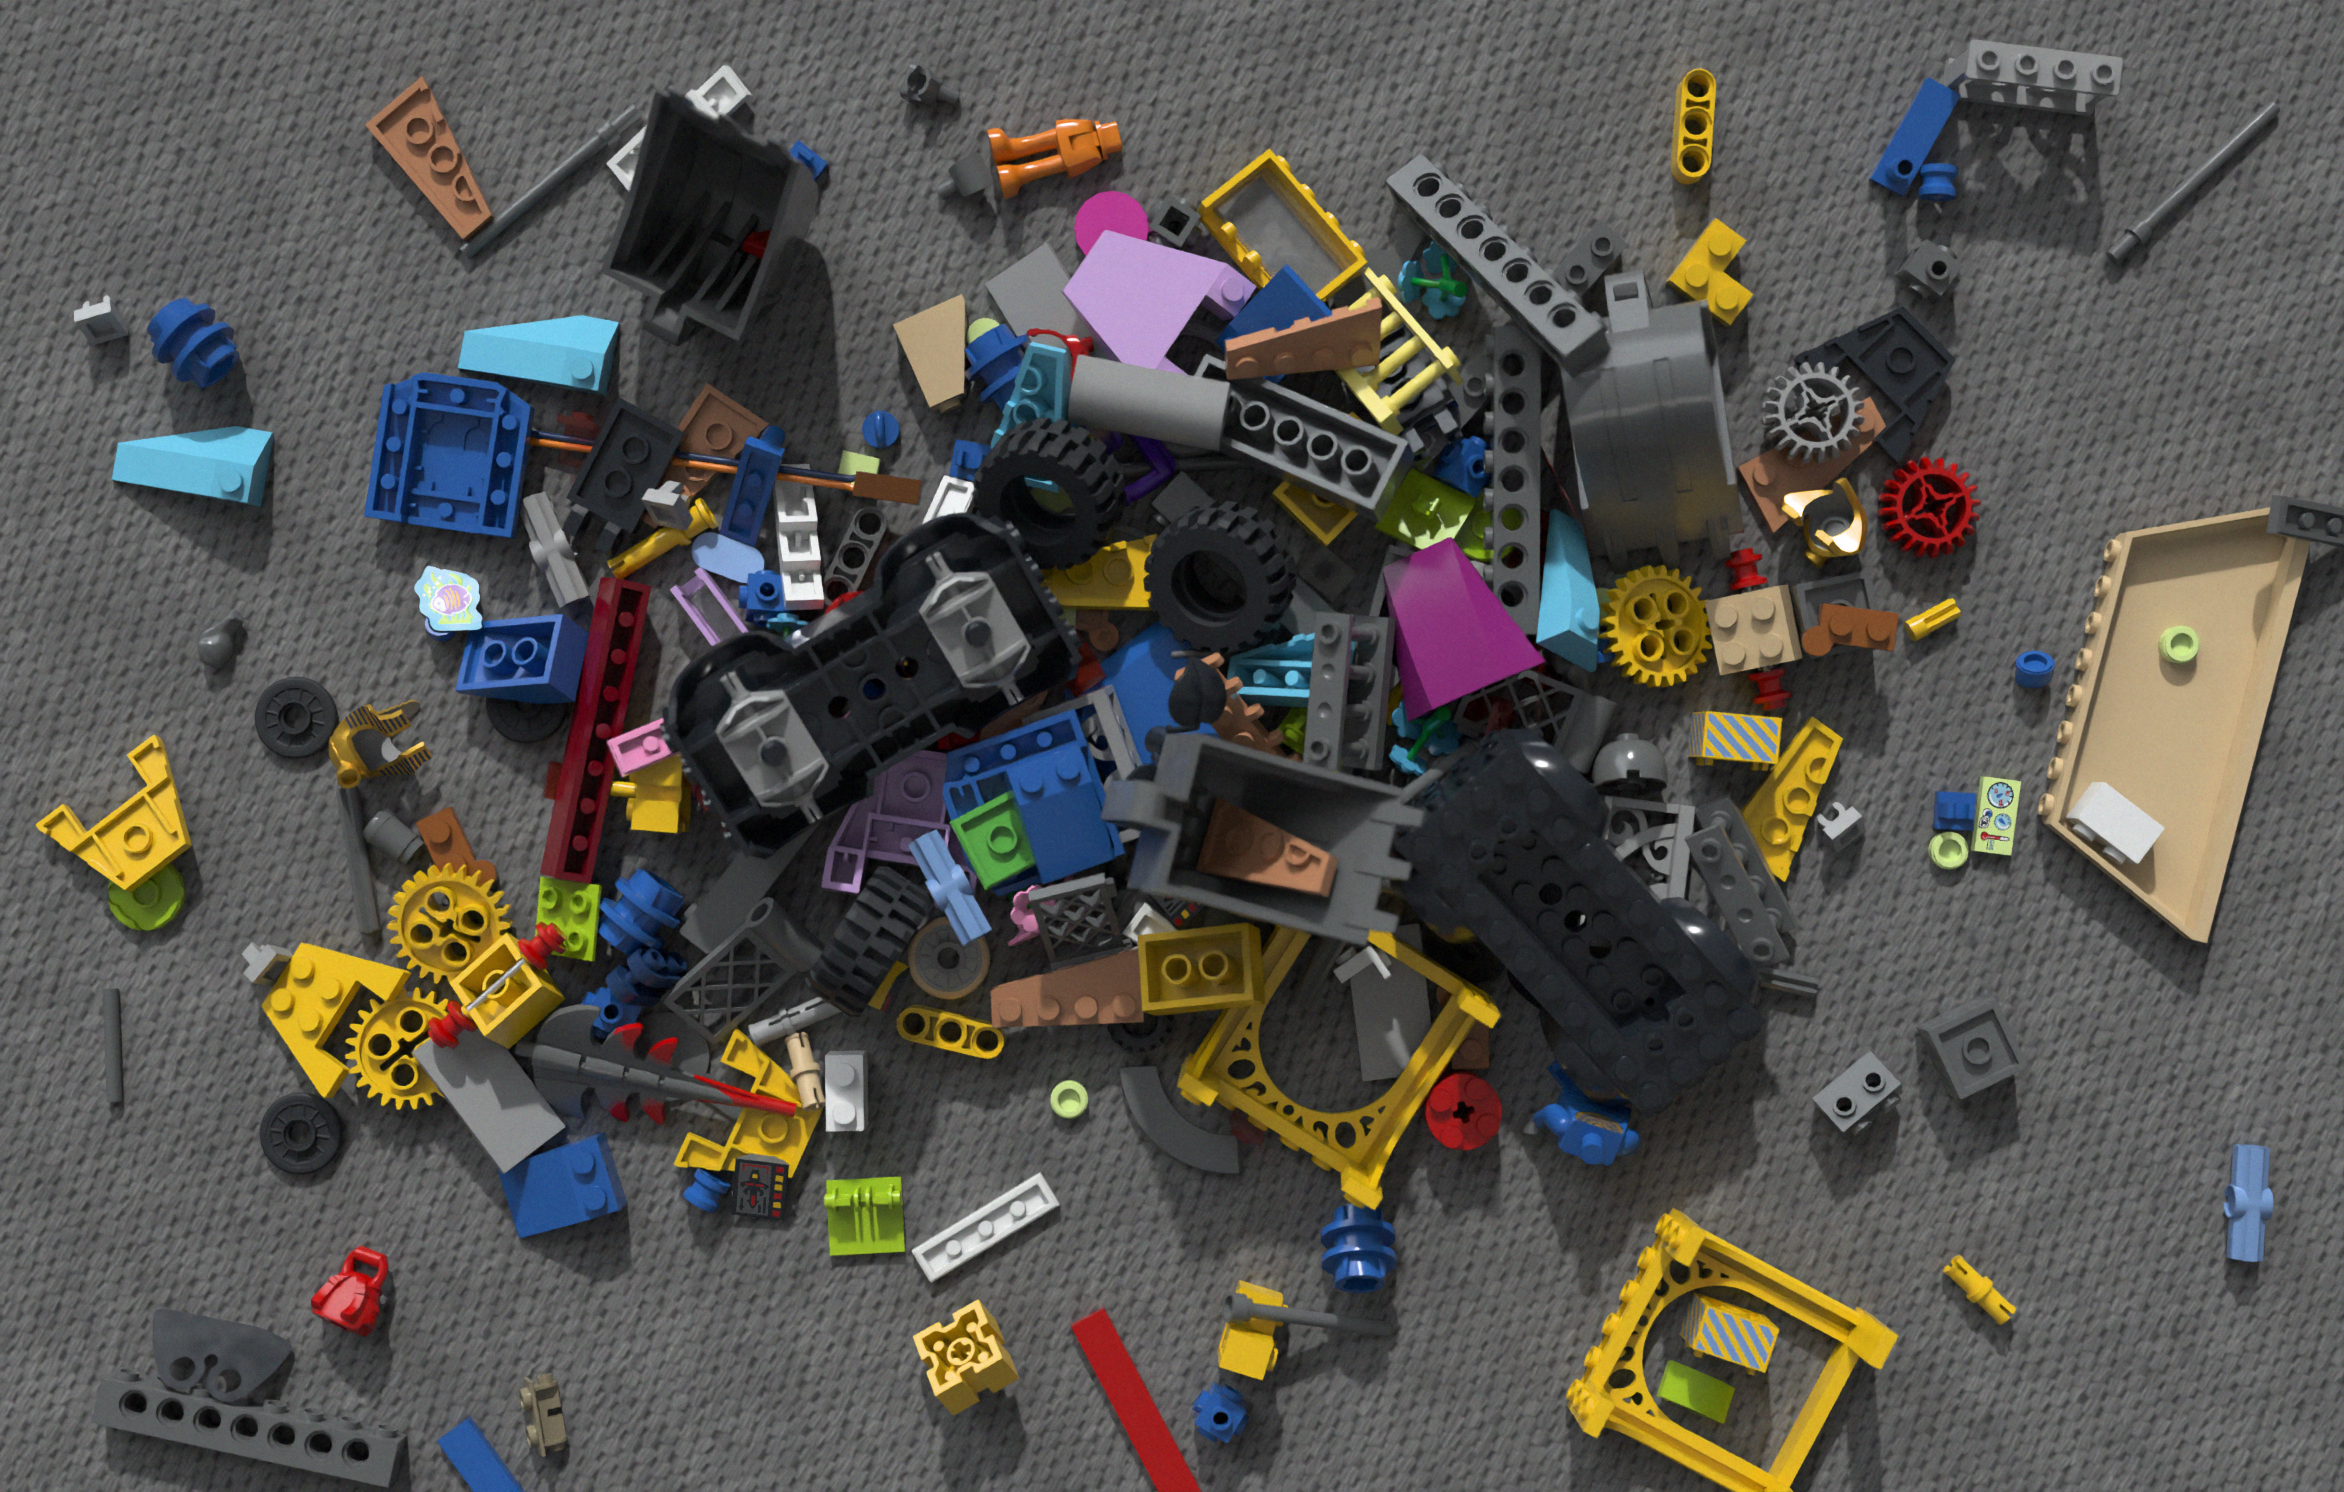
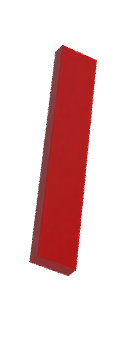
[1071,1307,1202,1492]

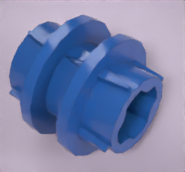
[147,297,239,388]
[964,324,1032,412]
[598,868,685,956]
[1320,1204,1397,1293]

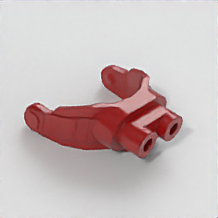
[1026,328,1094,383]

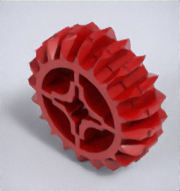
[1877,457,1981,559]

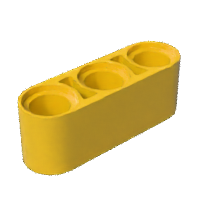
[1671,68,1716,185]
[897,1004,1006,1059]

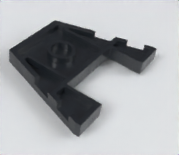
[1793,306,1956,465]

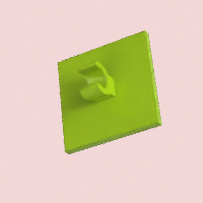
[1375,468,1478,551]

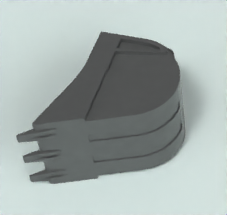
[600,87,818,347]
[1561,269,1745,574]
[1100,733,1425,945]

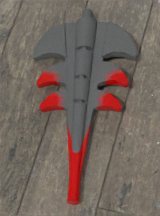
[515,1005,797,1125]

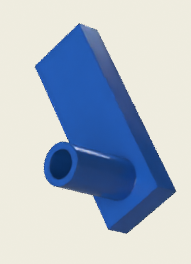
[1869,77,1961,197]
[719,425,785,547]
[437,1416,525,1492]

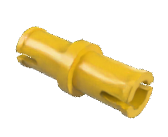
[1943,1255,2016,1325]

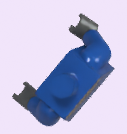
[1522,1086,1641,1167]

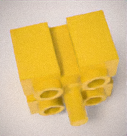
[610,755,691,833]
[913,1299,1020,1416]

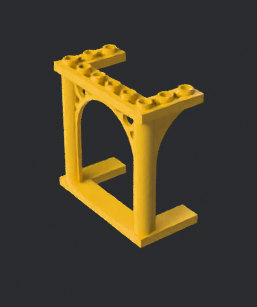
[1177,926,1501,1210]
[1566,1208,1898,1492]

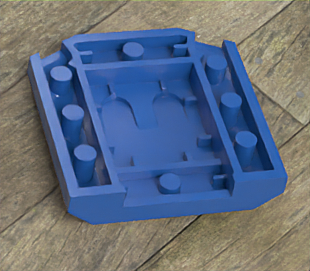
[364,372,535,539]
[1065,621,1222,778]
[942,708,1125,897]

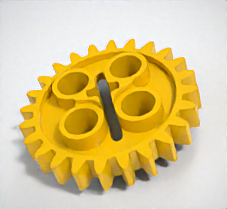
[1599,565,1713,688]
[387,863,514,984]
[345,987,450,1110]

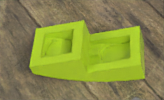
[1656,1360,1735,1424]

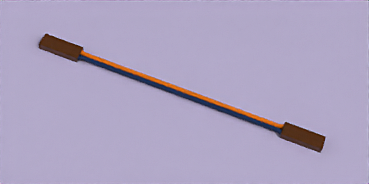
[530,430,923,506]

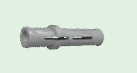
[748,997,842,1048]

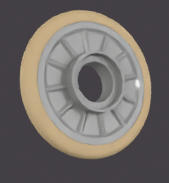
[908,917,990,999]

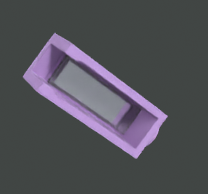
[670,567,751,646]

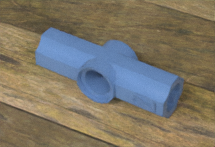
[908,829,992,946]
[2224,1144,2273,1262]

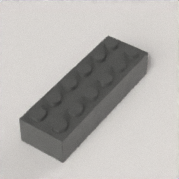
[1194,354,1415,523]

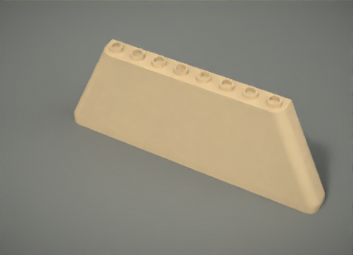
[2038,507,2311,943]

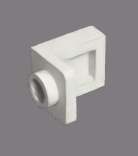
[1331,942,1392,983]

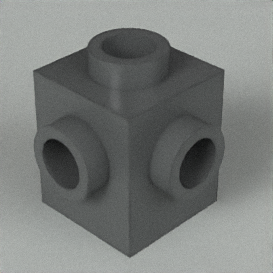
[1146,195,1203,251]
[1895,239,1963,302]

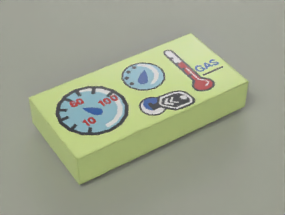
[1971,776,2021,856]

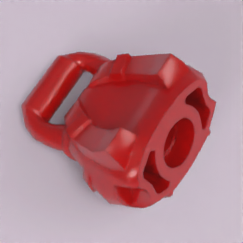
[311,1246,389,1337]

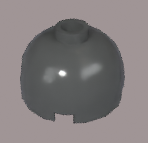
[1592,733,1668,796]

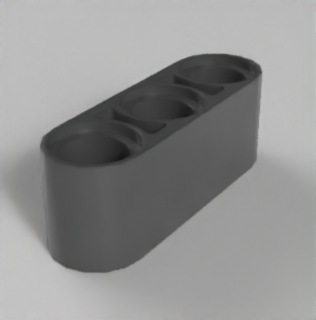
[822,506,889,606]

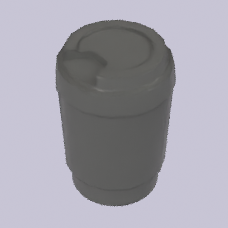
[362,810,425,866]

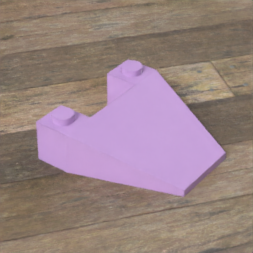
[1062,230,1257,375]
[821,750,979,908]

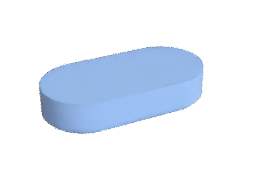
[691,532,766,584]

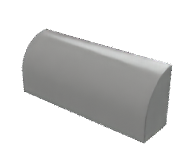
[1068,354,1231,451]

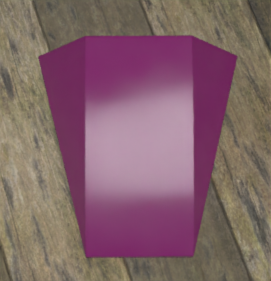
[1382,537,1546,722]

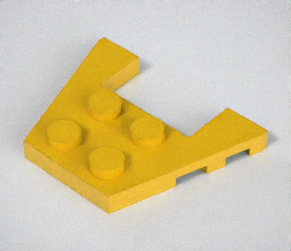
[36,735,192,892]
[261,942,411,1098]
[673,1029,824,1178]

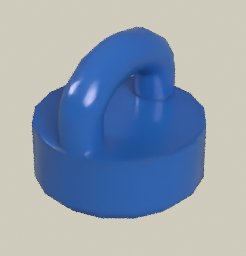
[862,410,900,449]
[2015,651,2055,688]

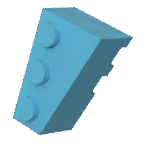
[1227,633,1356,708]

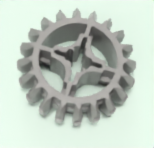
[1761,362,1865,465]

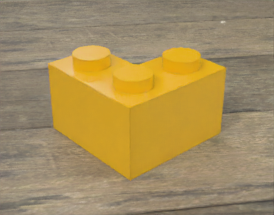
[1665,218,1753,327]
[1217,1280,1288,1380]

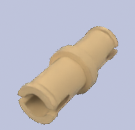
[784,1032,826,1112]

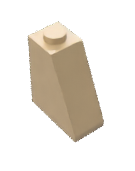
[893,294,967,414]

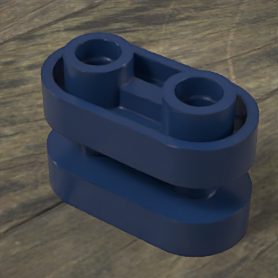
[606,947,687,1007]

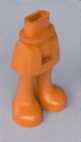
[987,119,1123,199]

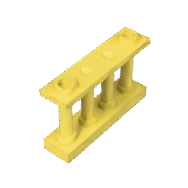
[1334,267,1464,436]

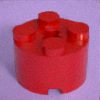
[1422,1070,1502,1150]

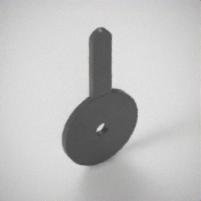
[1333,218,1426,320]
[634,1011,743,1121]

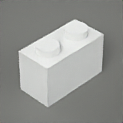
[2066,782,2165,865]
[825,1050,868,1131]

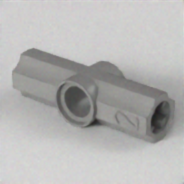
[519,491,592,608]

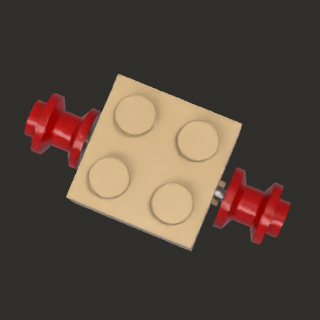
[1705,548,1803,710]

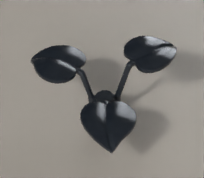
[1124,657,1241,783]

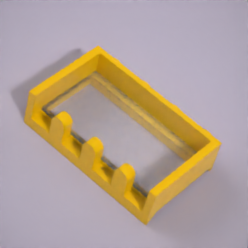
[1198,148,1367,303]

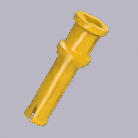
[607,498,718,580]

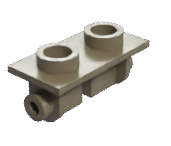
[519,1373,567,1457]

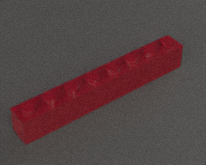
[540,577,652,884]

